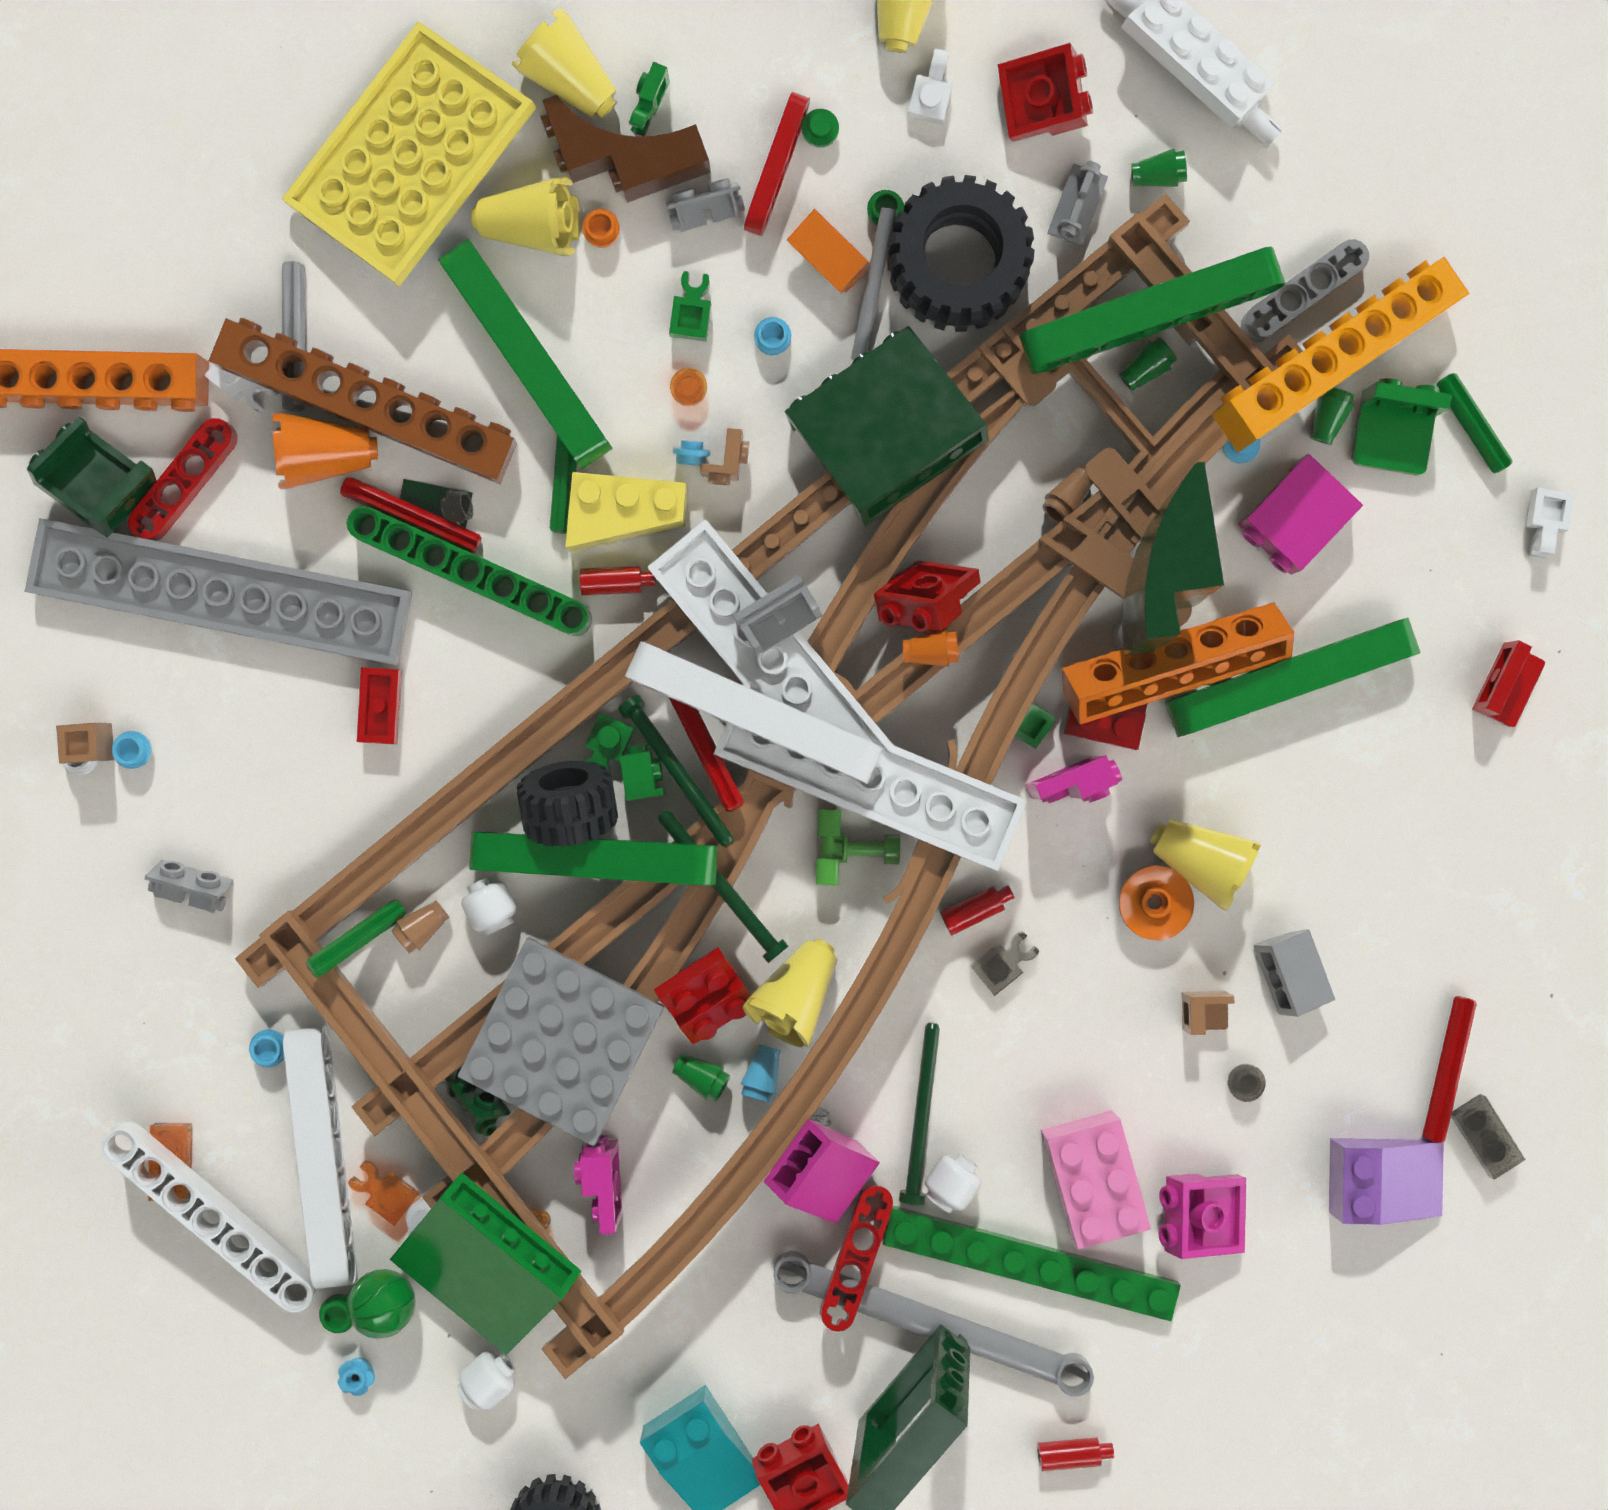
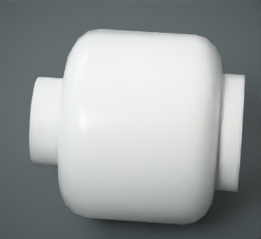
[461,877,517,936]
[925,1153,981,1213]
[458,1351,515,1410]

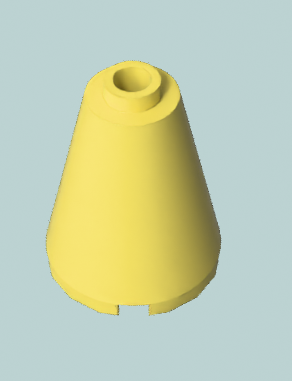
[877,0,933,53]
[511,8,617,119]
[471,177,580,256]
[1150,819,1262,911]
[743,939,837,1048]

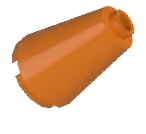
[273,412,378,489]

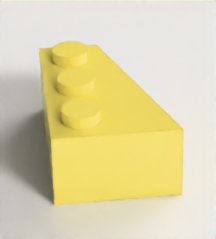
[565,472,689,553]

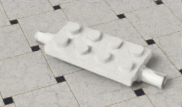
[1104,0,1283,148]

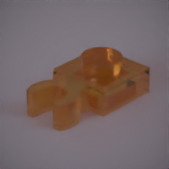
[348,1160,420,1226]

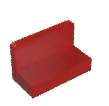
[1472,640,1545,727]

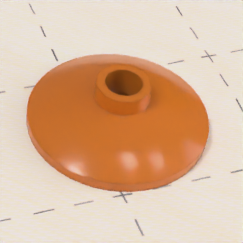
[1119,865,1194,941]

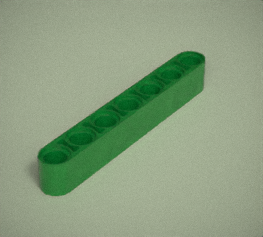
[437,239,613,470]
[1019,246,1286,374]
[346,506,592,636]
[1165,617,1421,737]
[469,832,718,885]

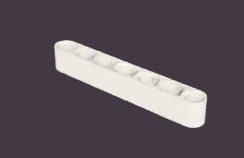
[625,641,883,784]
[283,1026,357,1289]
[100,1121,316,1313]

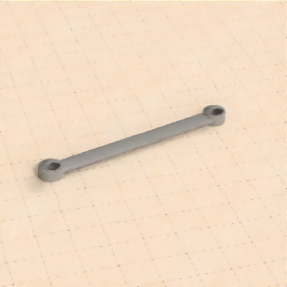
[773,1251,1094,1397]

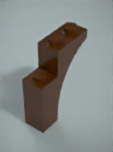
[540,95,711,203]

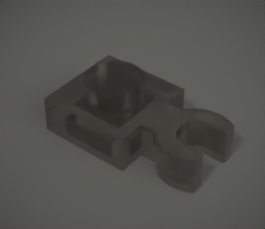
[970,931,1039,996]

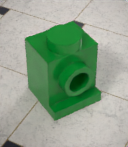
[619,744,666,801]

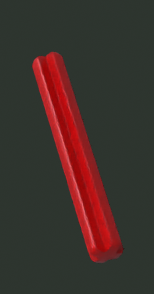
[340,477,482,553]
[669,697,744,812]
[1423,996,1477,1143]

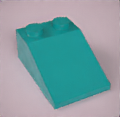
[640,1385,760,1510]

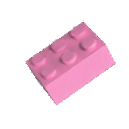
[1041,1110,1151,1250]

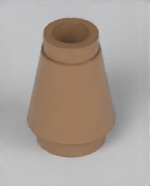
[1042,468,1093,523]
[391,900,450,954]

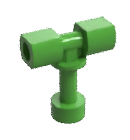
[816,809,900,885]

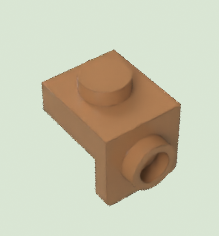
[700,428,750,485]

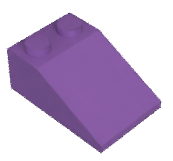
[1329,1138,1444,1225]

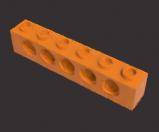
[0,349,209,412]
[1062,602,1295,724]

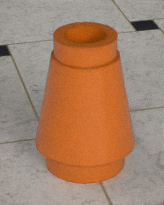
[903,629,959,667]

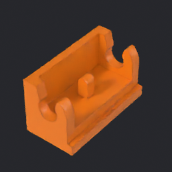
[786,208,870,293]

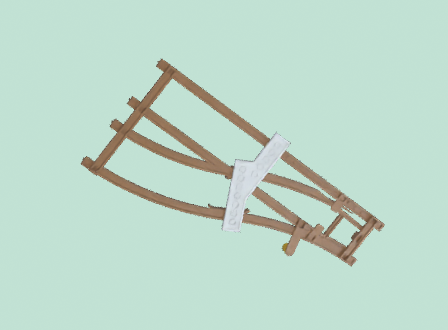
[235,193,1303,1379]

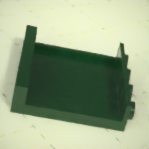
[784,325,989,526]

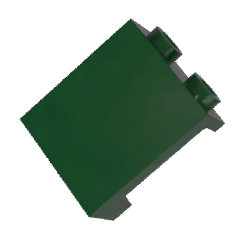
[27,416,157,538]

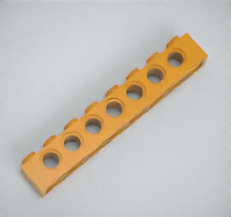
[1211,256,1470,453]

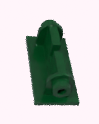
[445,1067,511,1136]

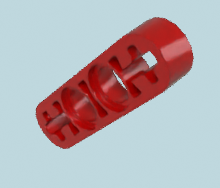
[744,92,810,236]
[128,418,238,541]
[819,1185,893,1332]

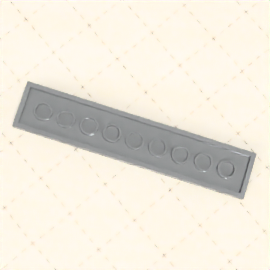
[24,518,412,666]

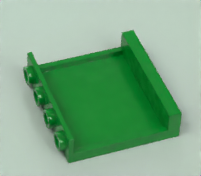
[389,1172,582,1355]

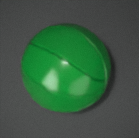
[347,1269,416,1339]

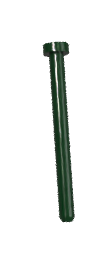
[618,695,734,848]
[658,810,789,963]
[899,1022,940,1205]

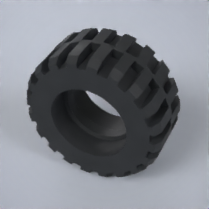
[887,175,1035,332]

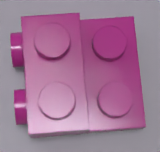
[1025,756,1122,803]
[574,1135,623,1235]
[1158,1174,1246,1259]

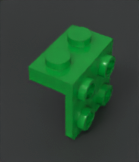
[1351,378,1452,476]

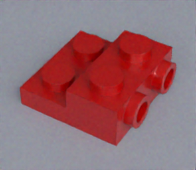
[997,43,1093,142]
[874,560,981,632]
[654,947,751,1045]
[751,1423,849,1510]

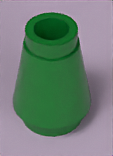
[1131,148,1187,187]
[1119,337,1177,391]
[1310,387,1355,445]
[672,1053,731,1102]

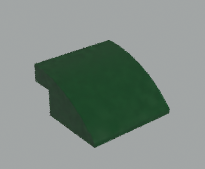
[1122,461,1224,656]

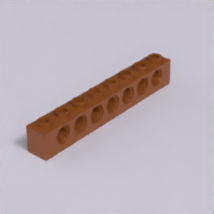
[208,318,517,485]

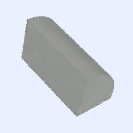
[1253,929,1336,1017]

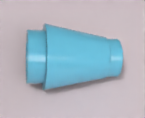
[740,1044,781,1103]

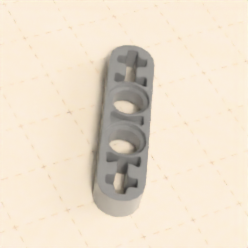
[1241,239,1369,342]

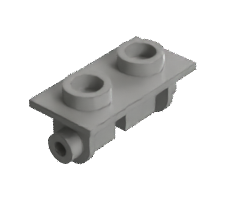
[1047,161,1108,247]
[666,178,745,232]
[145,860,233,913]

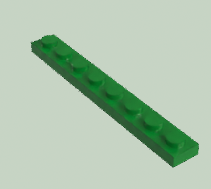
[882,1205,1181,1322]

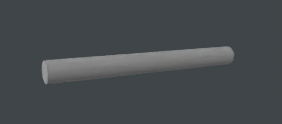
[851,208,896,360]

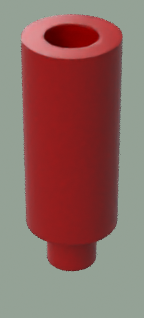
[580,566,656,596]
[939,885,1015,936]
[1037,1437,1114,1472]

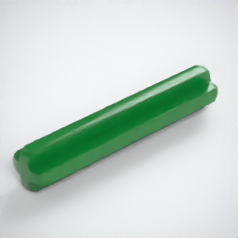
[1436,373,1513,473]
[549,435,577,534]
[306,900,406,978]

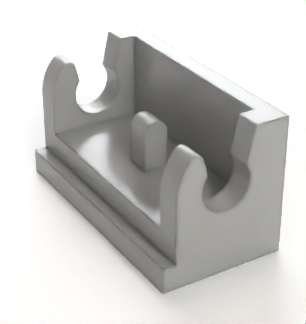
[733,575,823,656]

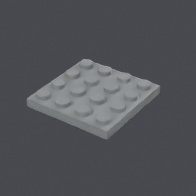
[457,937,665,1146]

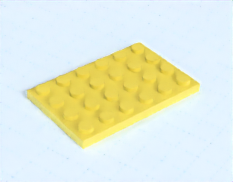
[282,21,536,287]

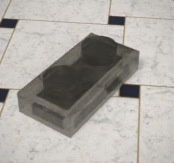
[1451,1094,1526,1180]

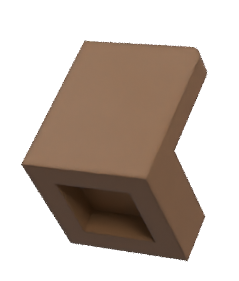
[56,723,114,764]
[1181,991,1235,1035]

